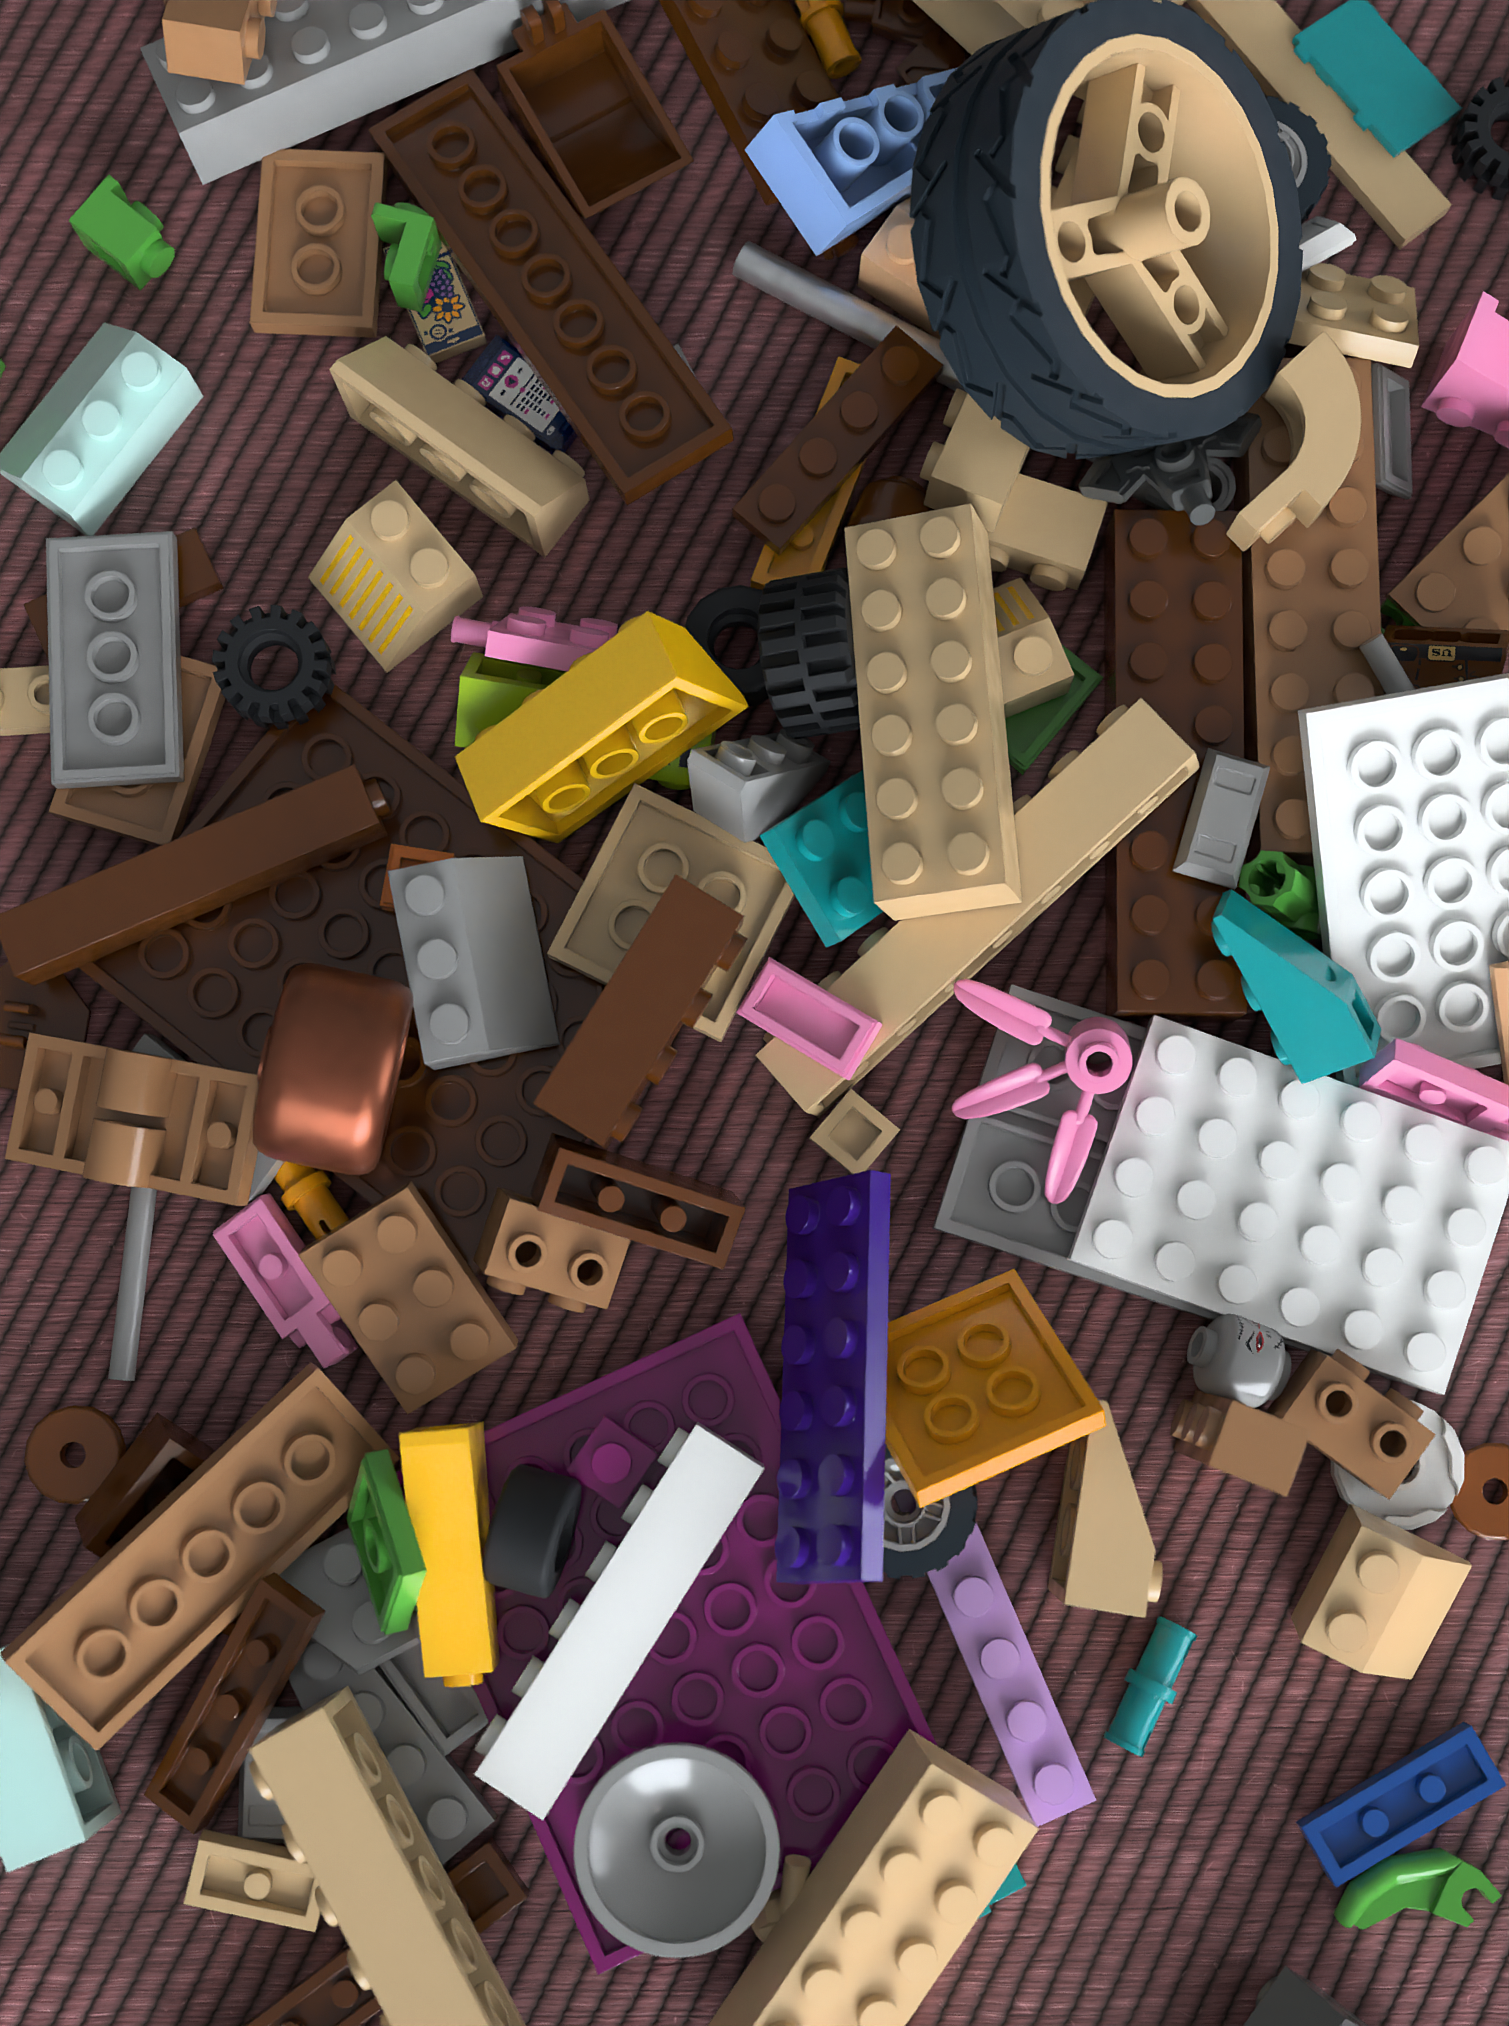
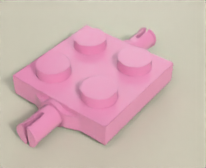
[451,606,618,671]

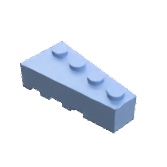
[745,68,957,257]

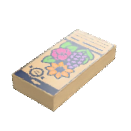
[383,241,487,364]

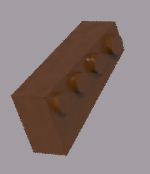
[533,874,748,1150]

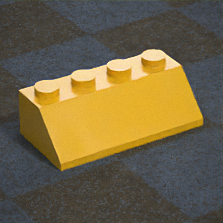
[455,611,749,843]

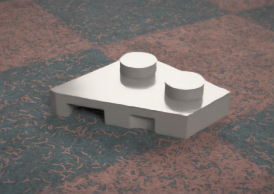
[279,1528,420,1675]

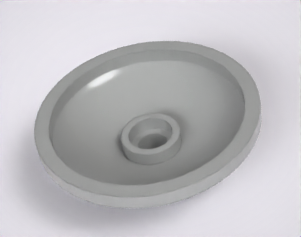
[574,1742,780,1958]

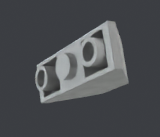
[687,729,831,843]

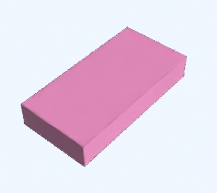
[736,957,883,1081]

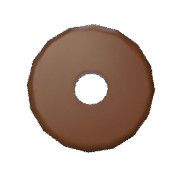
[24,1405,126,1504]
[1450,1443,1509,1540]

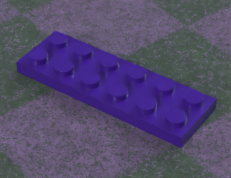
[775,1170,891,1584]

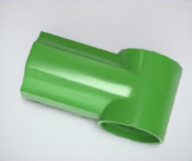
[1239,850,1322,940]

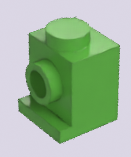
[69,175,175,291]

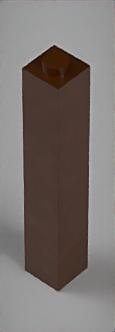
[0,764,391,986]

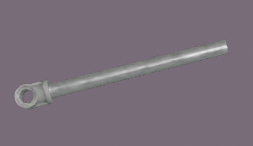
[732,241,1236,511]

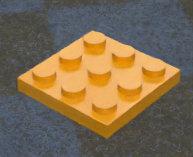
[885,1269,1106,1508]

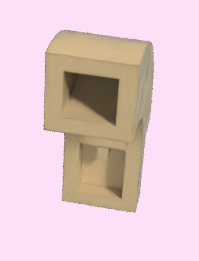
[1226,331,1361,552]

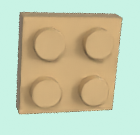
[1288,263,1419,368]

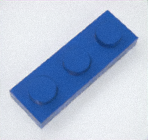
[1296,1722,1506,1887]

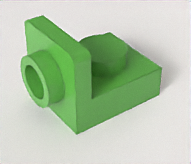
[371,202,442,312]

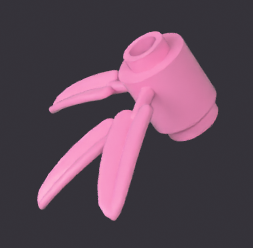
[952,979,1132,1204]

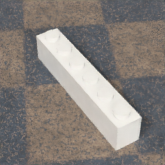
[474,1422,764,1820]

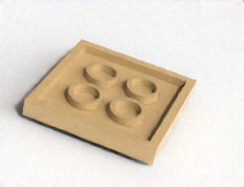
[547,783,795,1042]

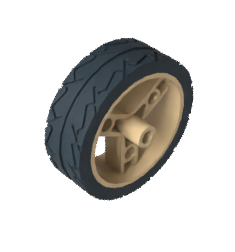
[910,0,1303,459]

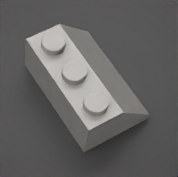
[388,856,560,1070]

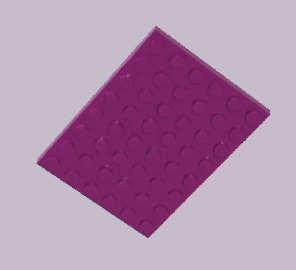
[396,1313,937,1975]

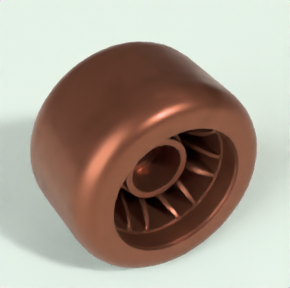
[253,963,413,1175]

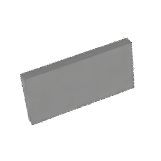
[46,531,184,789]

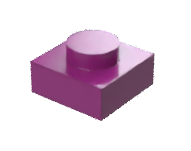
[566,1415,659,1509]

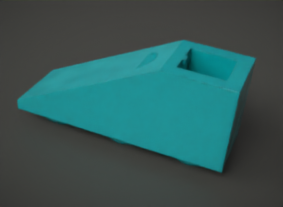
[1211,889,1381,1084]

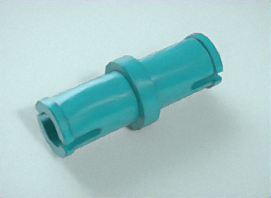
[1103,1616,1198,1758]

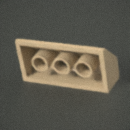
[329,336,589,557]

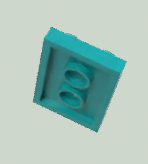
[759,769,883,948]

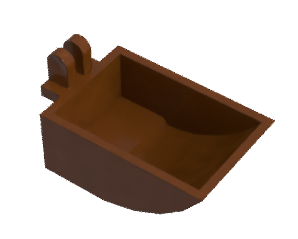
[496,0,694,219]

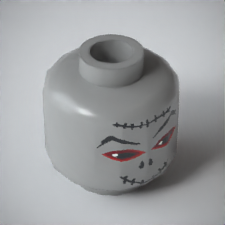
[1187,1313,1292,1408]

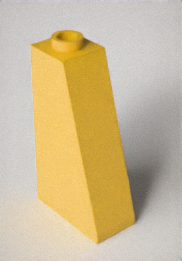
[399,1422,500,1687]

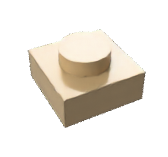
[809,1089,900,1174]

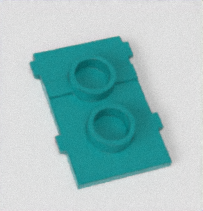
[1291,0,1462,158]

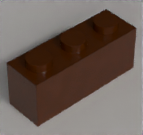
[530,1133,746,1269]

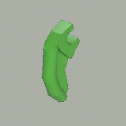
[1334,1847,1502,1929]

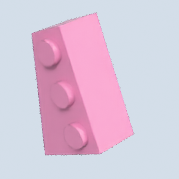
[1421,291,1509,448]

